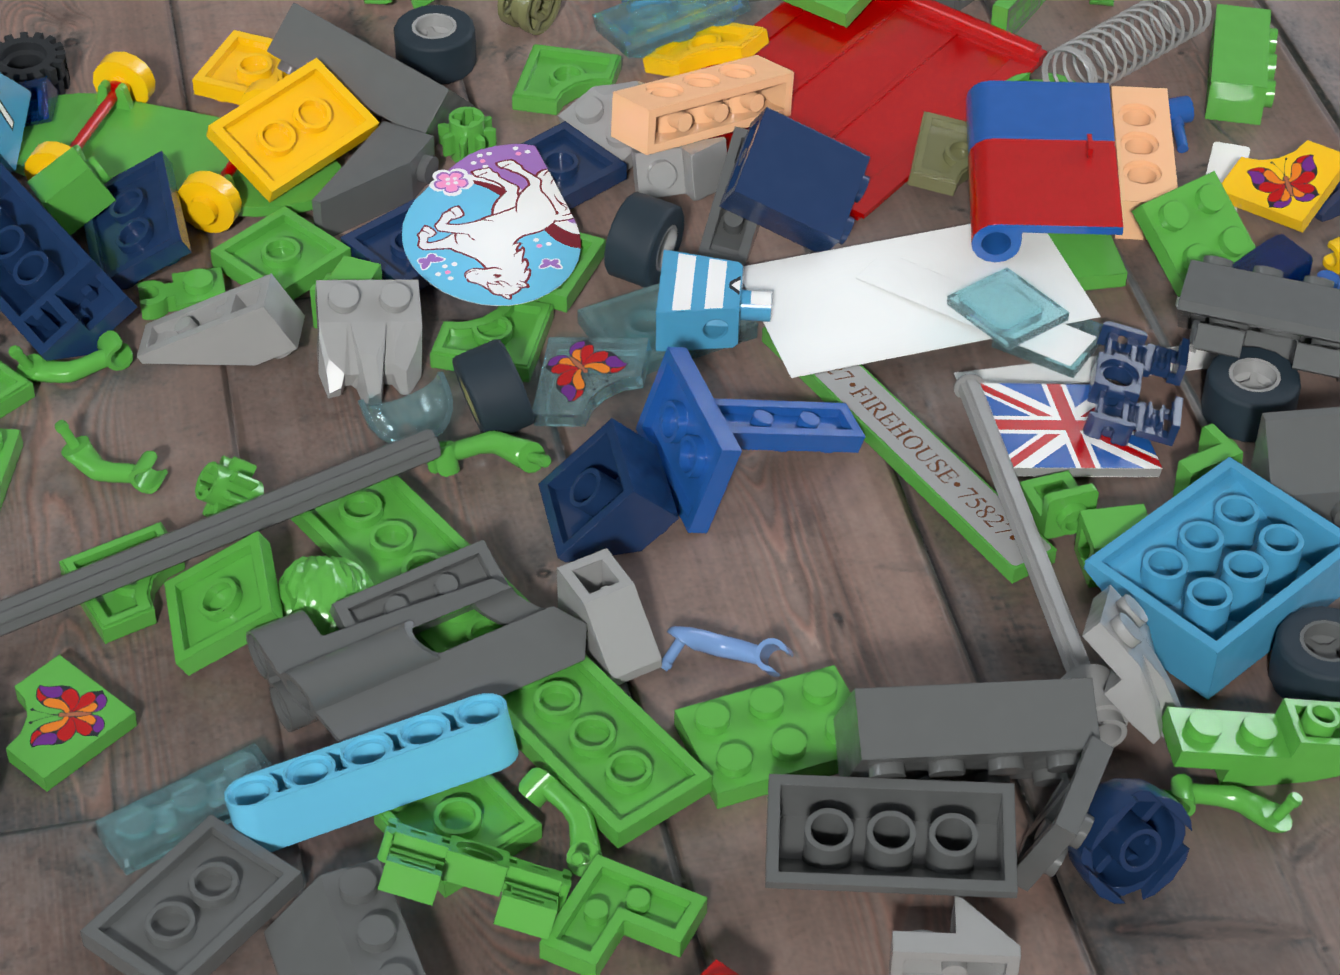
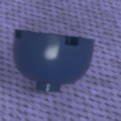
[1068,778,1192,904]

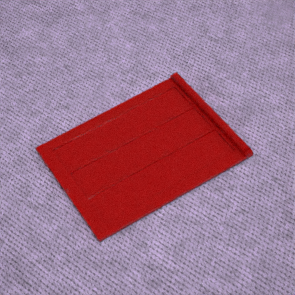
[702,0,1048,221]

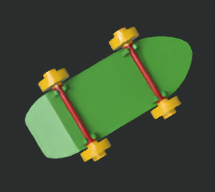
[13,52,341,233]

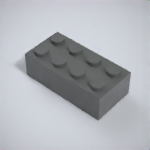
[833,678,1100,787]

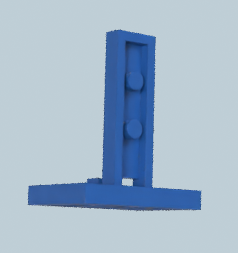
[635,347,866,533]

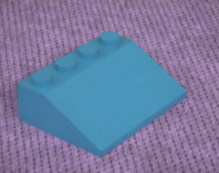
[1084,457,1340,700]

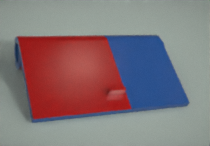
[966,80,1124,263]

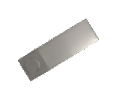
[137,273,305,366]

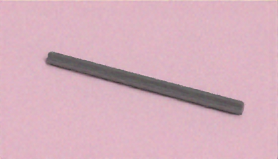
[0,429,441,637]

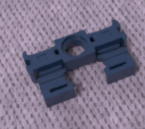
[1083,321,1190,446]

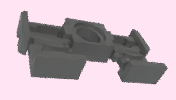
[1189,320,1340,382]

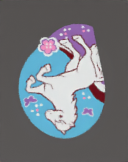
[402,144,581,306]

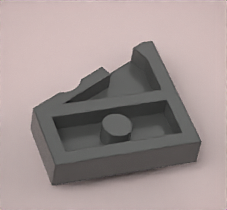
[1017,736,1114,892]

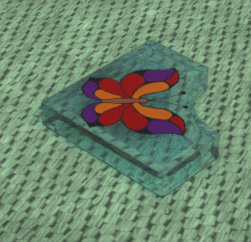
[532,337,651,427]

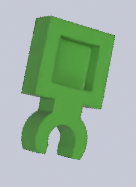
[137,267,226,320]

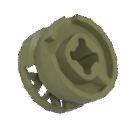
[497,0,562,35]

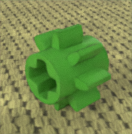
[438,107,497,163]
[195,456,264,517]

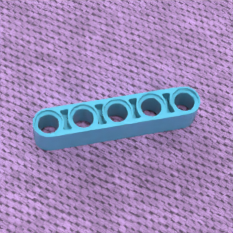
[224,693,519,852]

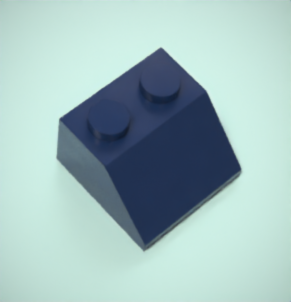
[538,418,679,562]

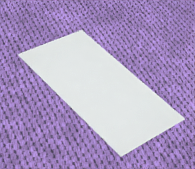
[743,224,1101,378]

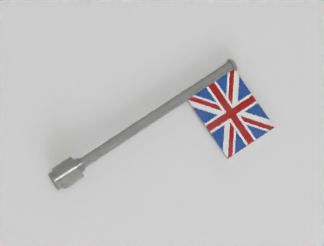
[954,374,1163,748]

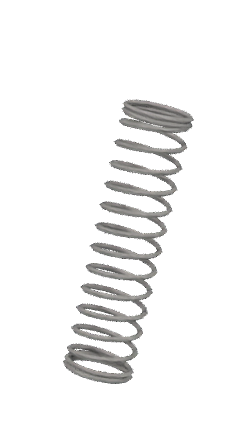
[1041,0,1212,86]

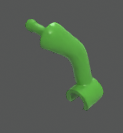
[9,331,133,383]
[55,420,168,494]
[427,430,551,477]
[518,768,602,877]
[1162,773,1302,833]

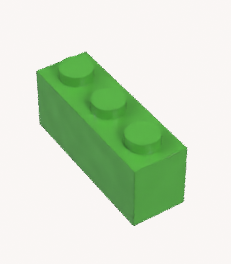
[1205,4,1278,125]

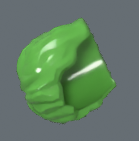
[278,556,374,636]

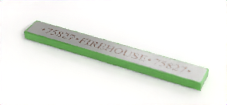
[762,327,1057,584]

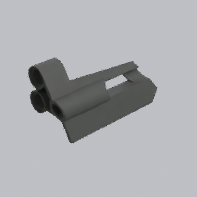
[246,578,587,743]

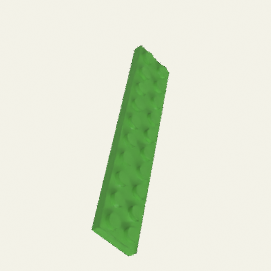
[291,475,712,849]

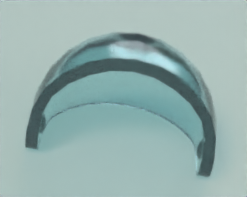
[357,371,453,444]

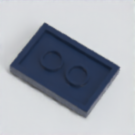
[84,151,191,290]

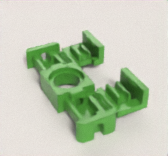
[377,818,572,940]

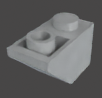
[557,548,662,685]

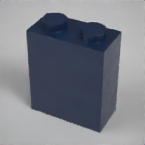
[719,107,870,253]

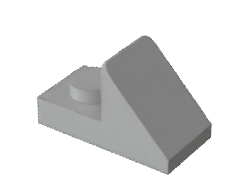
[631,137,727,201]
[889,896,1021,975]

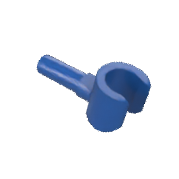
[1168,95,1194,153]

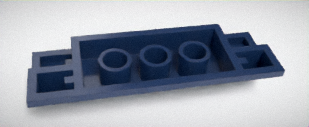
[0,162,137,361]

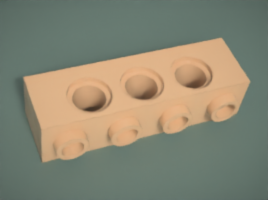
[611,55,794,155]
[1110,86,1178,240]

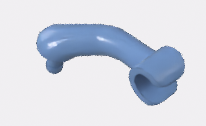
[661,626,793,677]

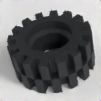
[0,32,70,104]

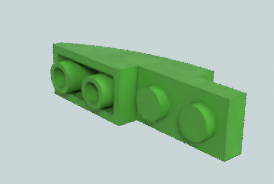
[1162,698,1340,786]

